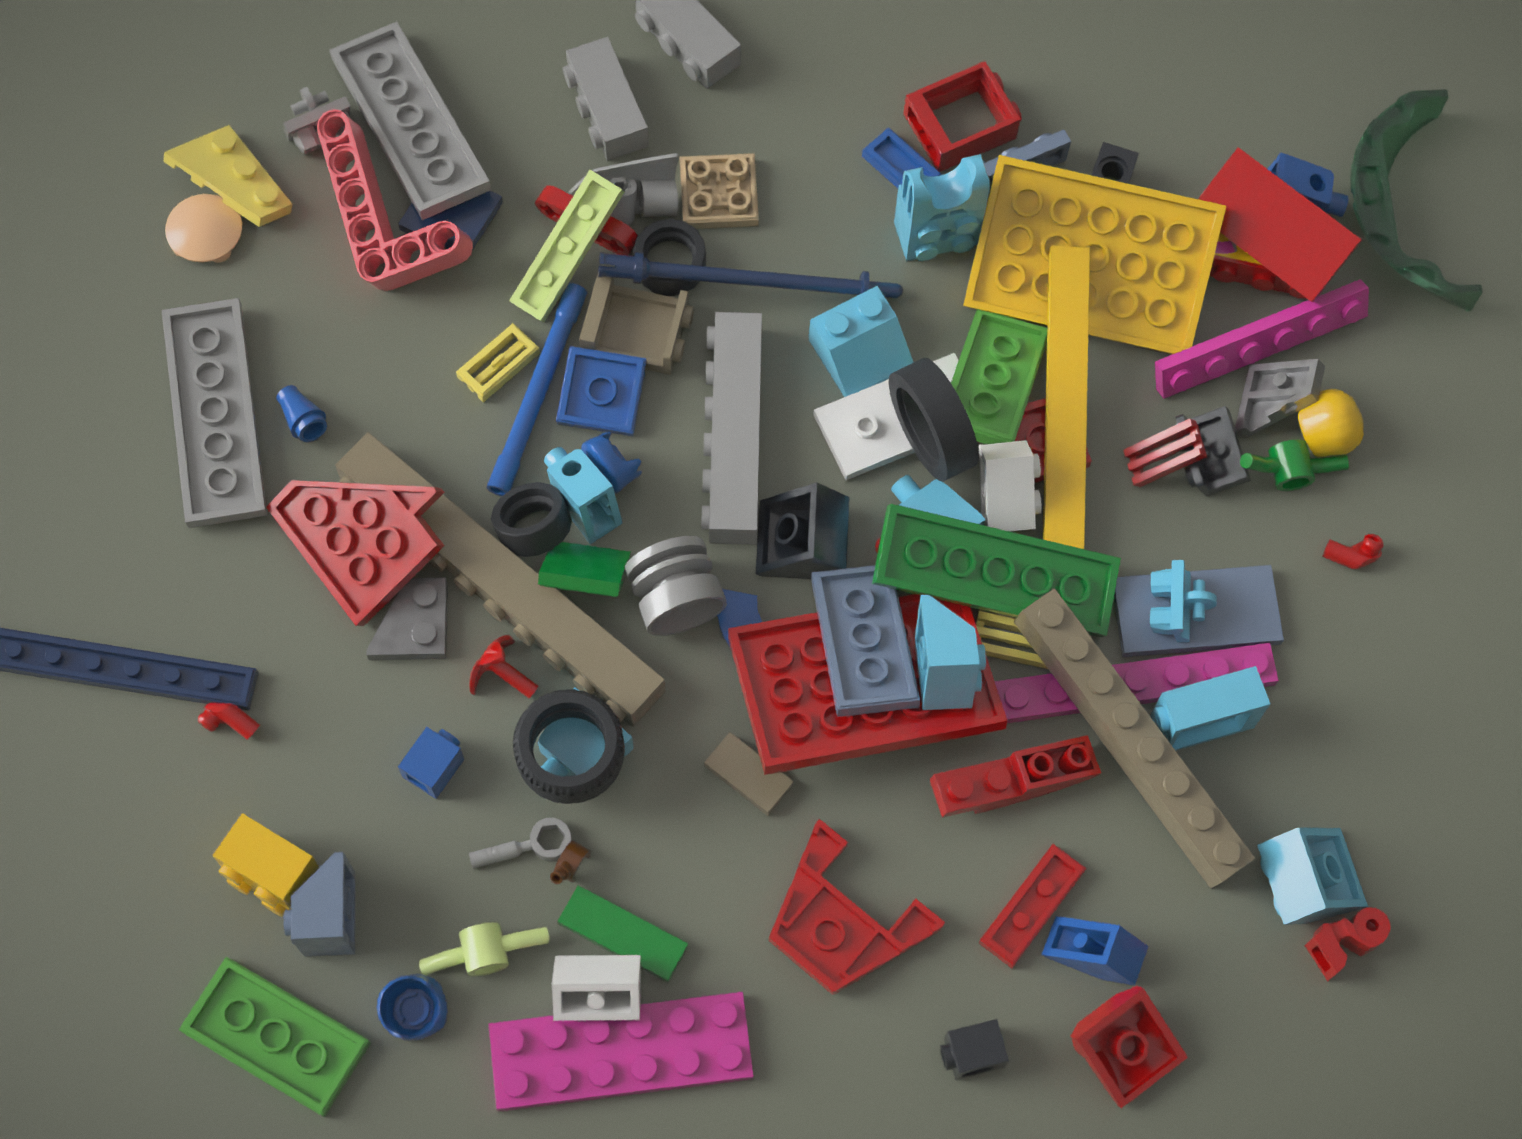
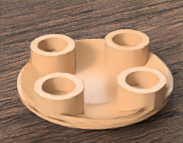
[166,194,242,263]

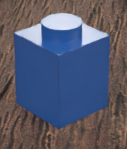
[398,726,465,799]

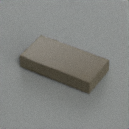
[704,732,794,816]

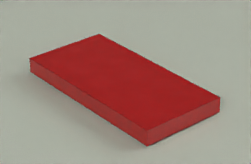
[1198,147,1362,303]

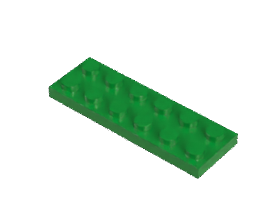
[872,504,1121,637]

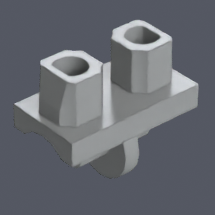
[283,87,351,155]

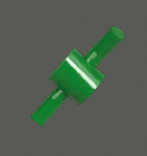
[1240,439,1349,491]

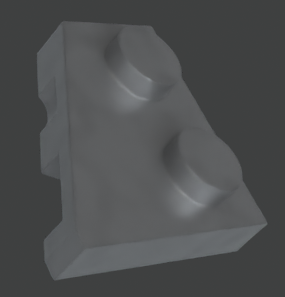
[1235,359,1325,438]
[367,578,448,660]

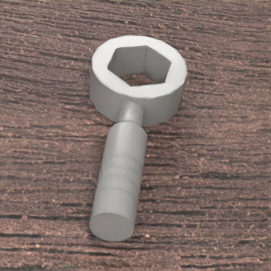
[469,817,572,869]

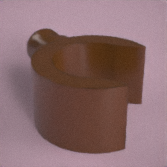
[550,840,592,884]

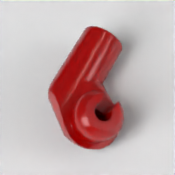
[1322,534,1384,570]
[198,702,260,740]

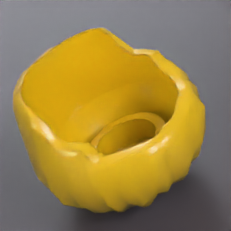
[1298,389,1364,457]

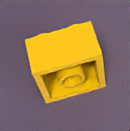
[212,813,320,917]

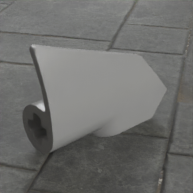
[568,153,679,225]

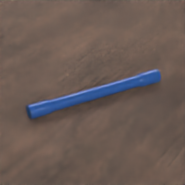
[486,283,588,496]

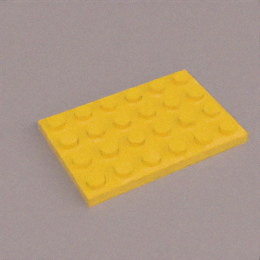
[963,155,1226,354]

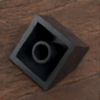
[756,482,850,579]

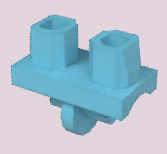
[1150,560,1217,642]

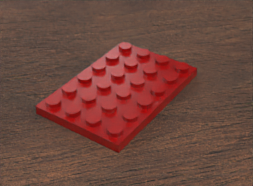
[728,594,1008,775]

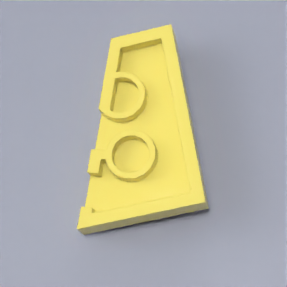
[164,125,292,227]

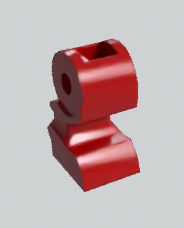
[1305,907,1390,981]

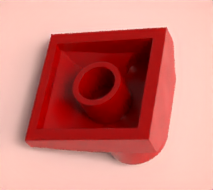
[1071,986,1188,1109]

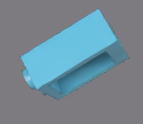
[1150,666,1270,751]

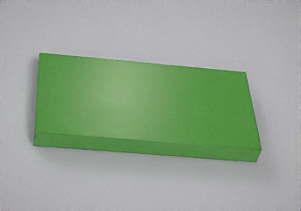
[951,309,1047,444]
[179,956,371,1118]

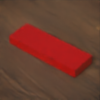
[978,844,1087,968]

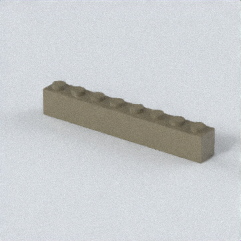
[1014,588,1255,889]

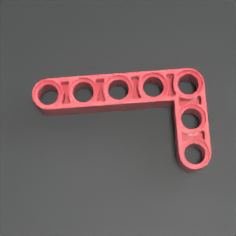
[317,109,473,291]

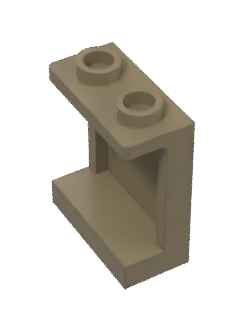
[579,274,694,375]

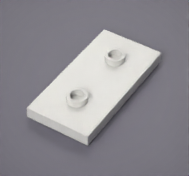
[814,353,958,481]

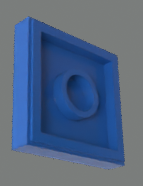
[556,346,647,436]

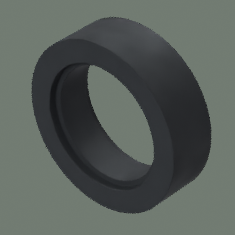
[888,358,979,482]

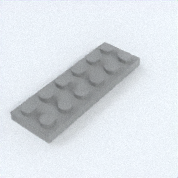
[329,21,491,220]
[162,298,267,528]

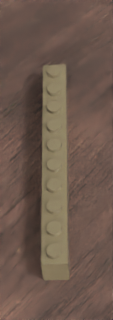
[335,432,666,727]

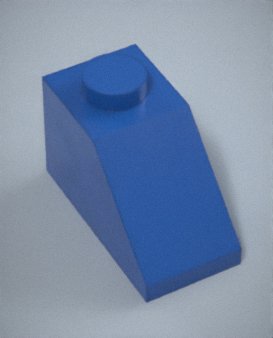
[1042,916,1149,985]

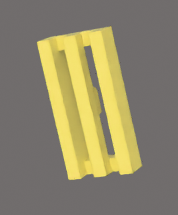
[456,323,540,403]
[976,611,1048,669]

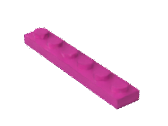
[1155,279,1369,399]

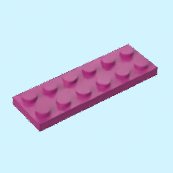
[489,992,753,1112]

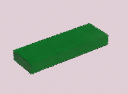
[557,885,688,983]

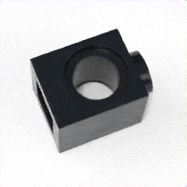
[1091,142,1139,184]
[940,1019,1009,1080]

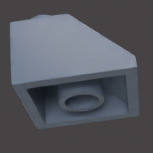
[284,852,355,957]

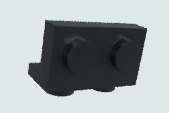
[1176,406,1251,497]

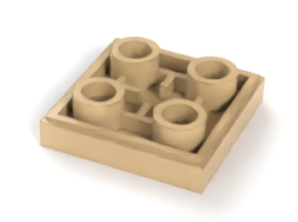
[680,153,759,229]

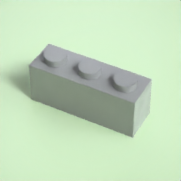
[635,0,741,89]
[563,37,649,161]

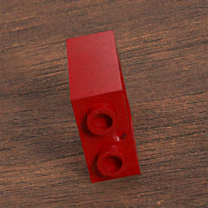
[903,61,1022,172]

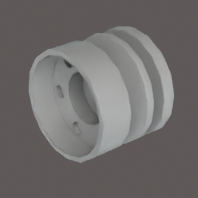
[625,536,727,636]

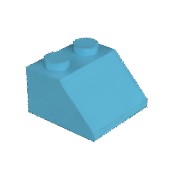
[809,286,914,397]
[914,595,986,710]
[1257,828,1368,925]

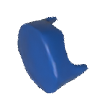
[581,431,642,494]
[377,973,447,1041]

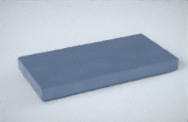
[811,565,920,717]
[1114,565,1284,657]

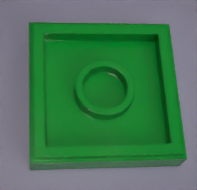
[538,542,631,597]

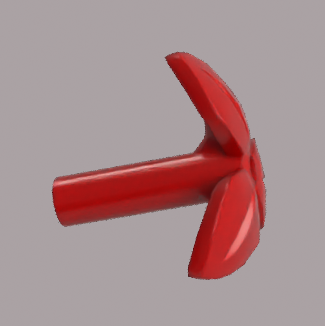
[469,635,539,699]

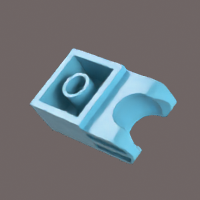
[894,154,990,261]

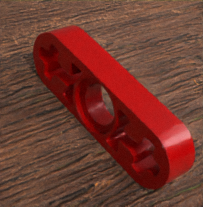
[535,185,638,256]

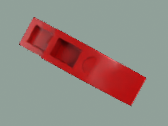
[929,735,1101,818]

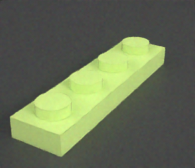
[509,170,625,323]

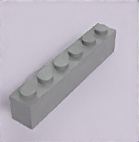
[701,312,762,544]

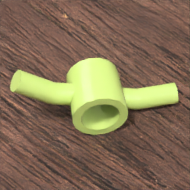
[419,922,549,976]

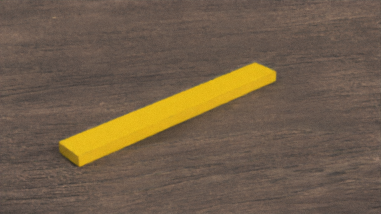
[1043,245,1090,549]

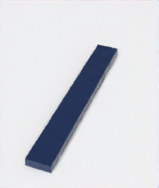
[0,628,259,711]

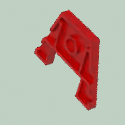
[769,819,945,995]

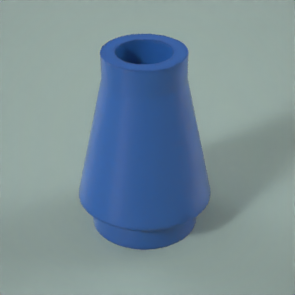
[276,385,327,442]

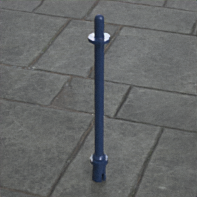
[598,252,903,298]

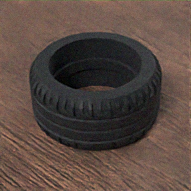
[513,689,625,804]

